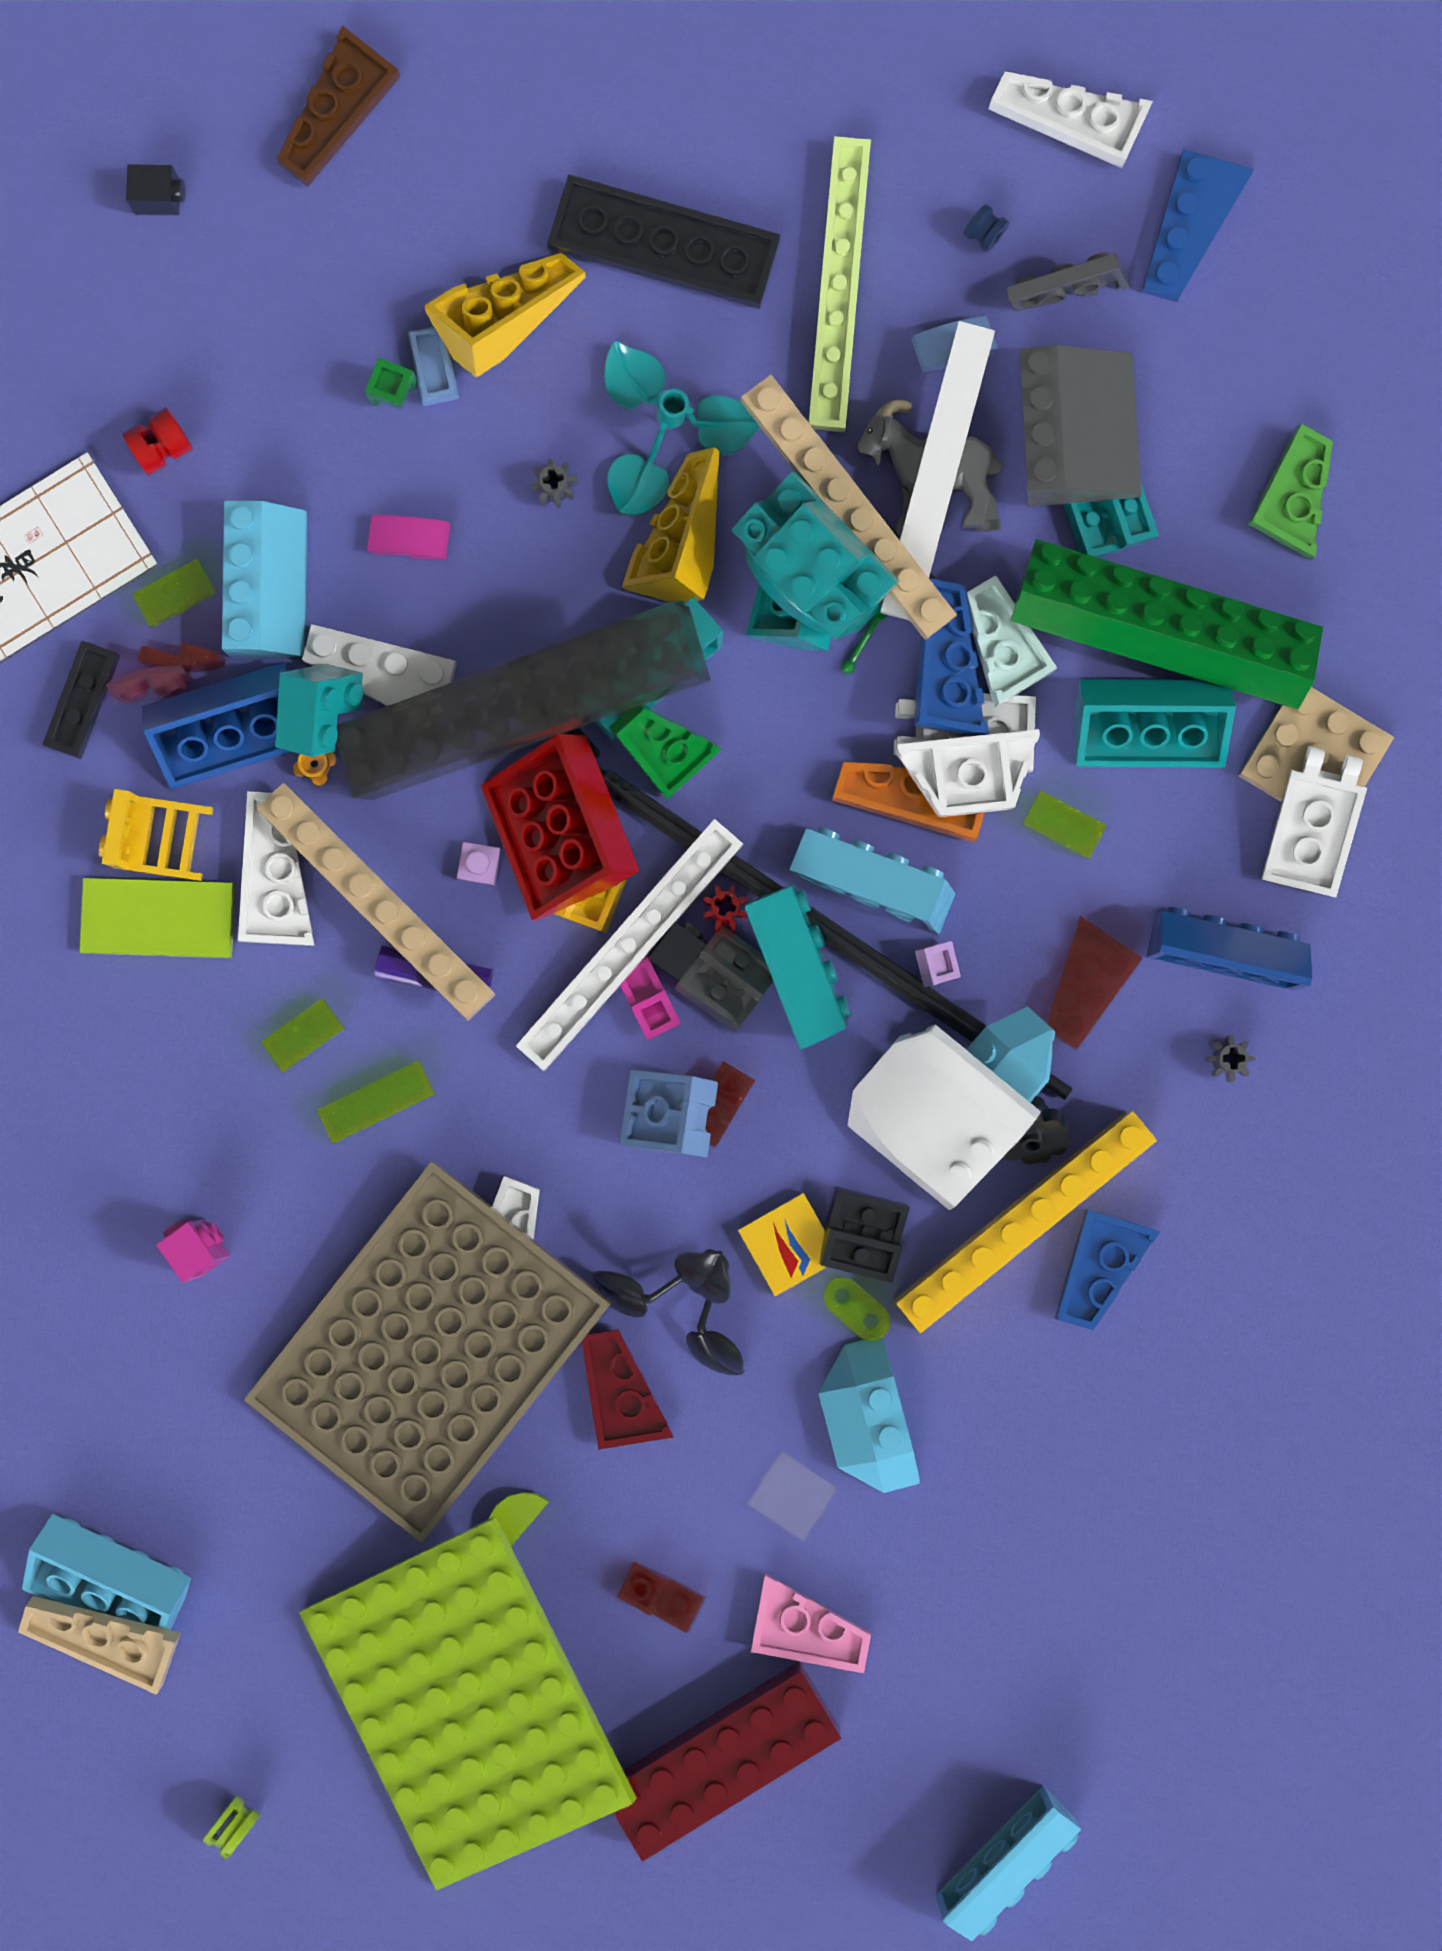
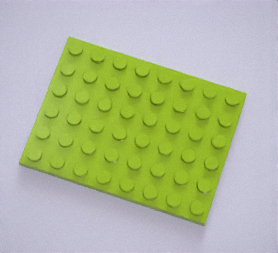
[299,1516,636,1891]

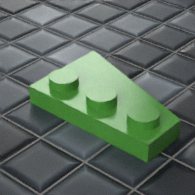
[1247,424,1333,560]

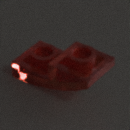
[705,1061,755,1148]
[617,1562,707,1633]

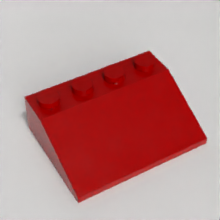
[480,734,640,921]

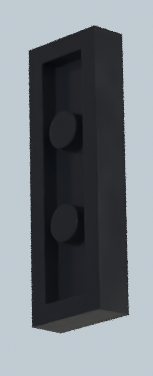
[42,641,120,759]

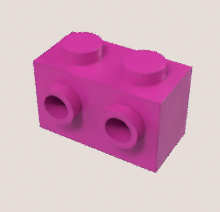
[156,1218,230,1283]

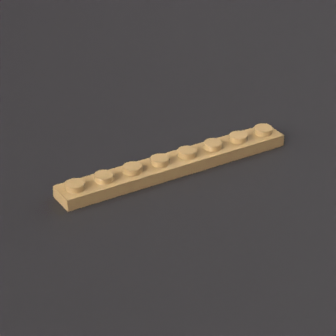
[740,375,957,640]
[256,783,495,1021]

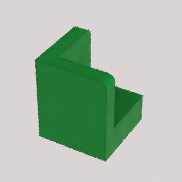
[365,357,418,409]

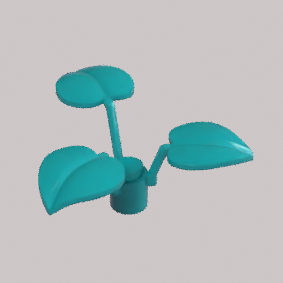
[604,341,760,515]

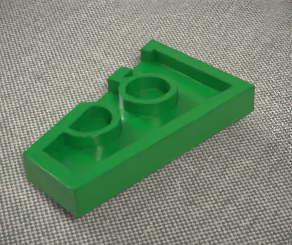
[609,702,722,800]

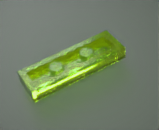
[317,1060,436,1144]

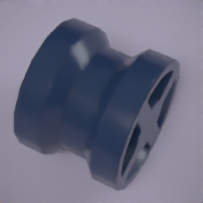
[964,204,1010,253]

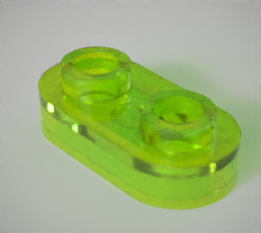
[823,1277,890,1341]

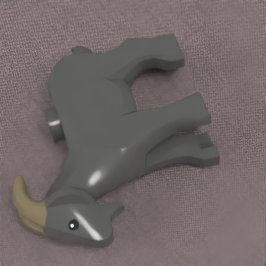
[856,399,1004,536]

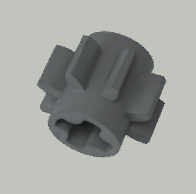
[531,459,578,508]
[1205,1035,1255,1082]

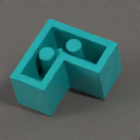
[275,664,363,757]

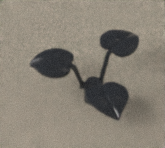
[593,1249,745,1375]

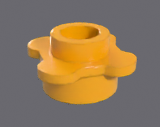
[293,752,337,786]

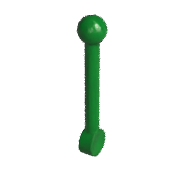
[841,609,887,674]

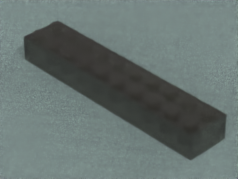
[337,601,711,800]

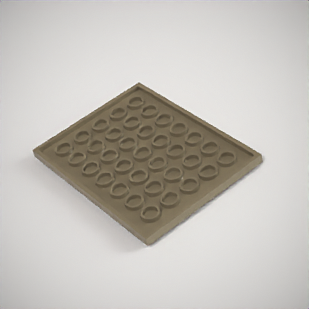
[244,1160,612,1544]

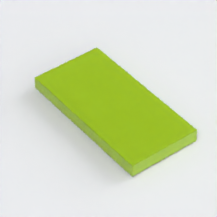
[79,878,235,958]

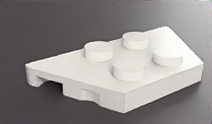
[895,729,1040,817]

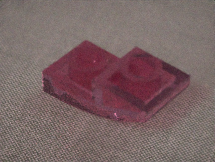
[106,665,193,704]

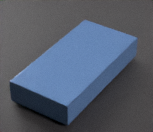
[407,326,459,406]

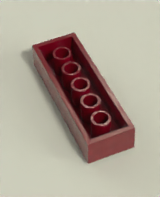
[613,1661,842,1862]

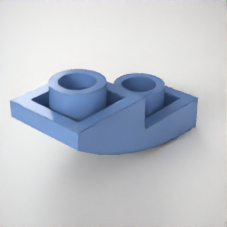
[911,316,998,372]

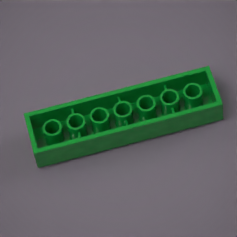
[1010,539,1323,710]

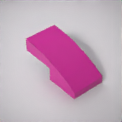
[367,515,451,560]
[620,956,681,1041]

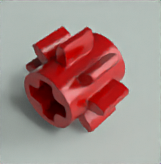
[703,885,748,932]

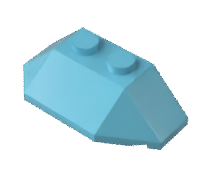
[967,1006,1055,1102]
[818,1335,920,1493]

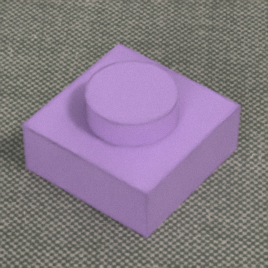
[457,842,501,886]
[915,941,961,987]

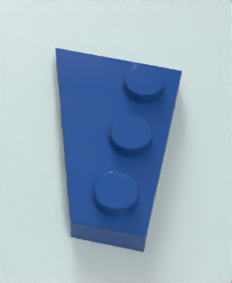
[1055,1209,1161,1330]

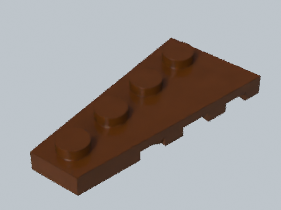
[277,25,401,187]

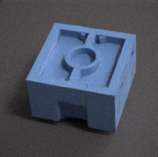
[620,1070,718,1158]

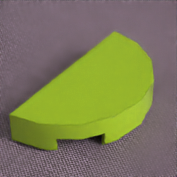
[488,1492,550,1546]

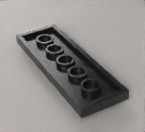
[547,174,781,309]

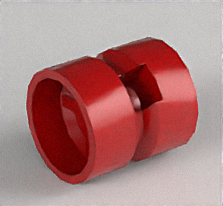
[122,407,193,476]

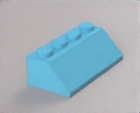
[222,501,307,658]
[22,1514,191,1630]
[936,1785,1081,1941]

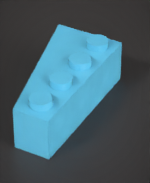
[789,827,955,935]

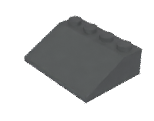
[1020,345,1141,507]

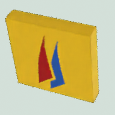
[738,1193,826,1296]

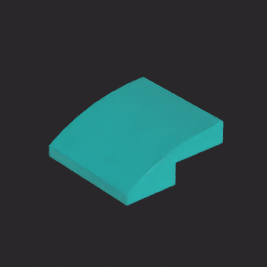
[1063,484,1159,558]

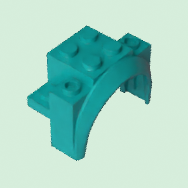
[731,472,900,640]

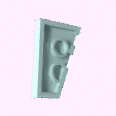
[967,576,1057,708]

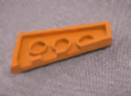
[832,762,985,843]

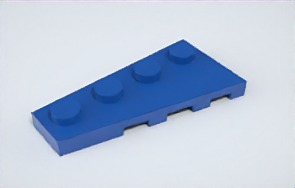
[1142,149,1254,302]
[914,578,989,736]

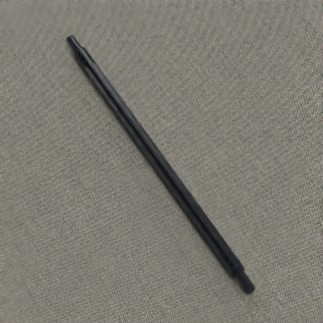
[599,767,1073,1100]

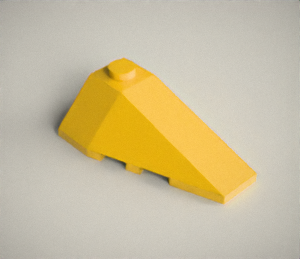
[424,253,586,378]
[622,447,719,604]

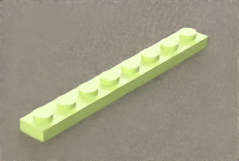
[809,136,871,432]

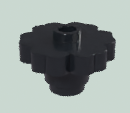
[1004,1096,1071,1164]

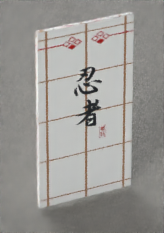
[0,452,159,664]

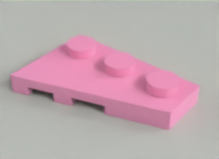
[751,1573,871,1673]

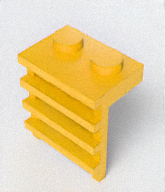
[99,789,214,881]

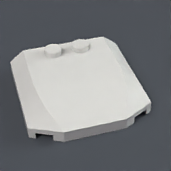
[847,1025,1041,1210]

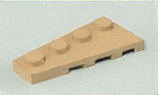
[18,1596,181,1695]

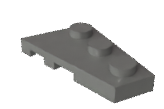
[1007,252,1130,311]

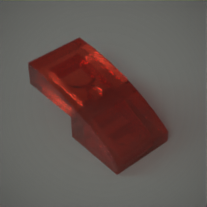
[138,642,226,673]

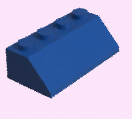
[141,662,291,789]
[1146,907,1312,990]

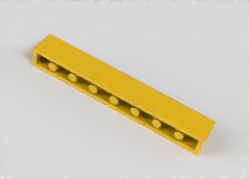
[893,1111,1157,1334]

